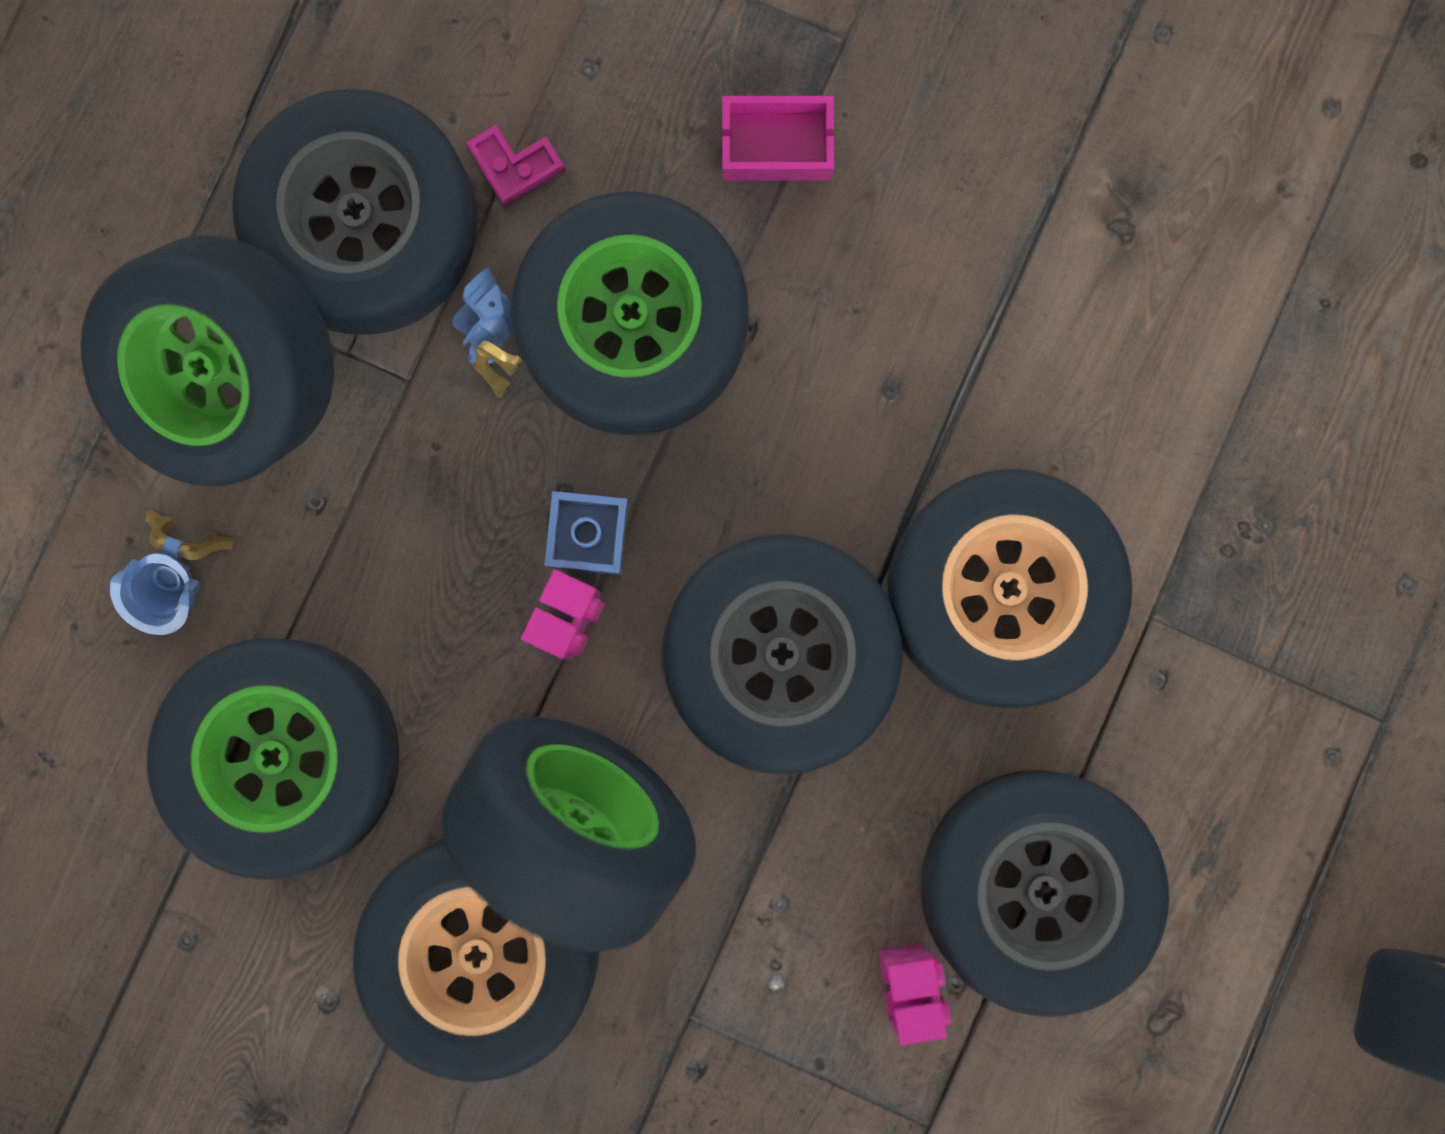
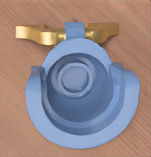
[452,267,522,398]
[110,510,234,635]

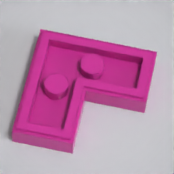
[465,125,566,207]

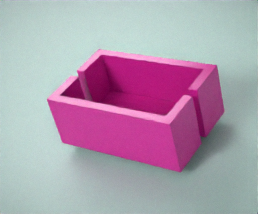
[722,96,834,181]
[521,569,606,660]
[878,943,952,1045]

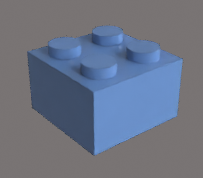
[544,491,629,576]

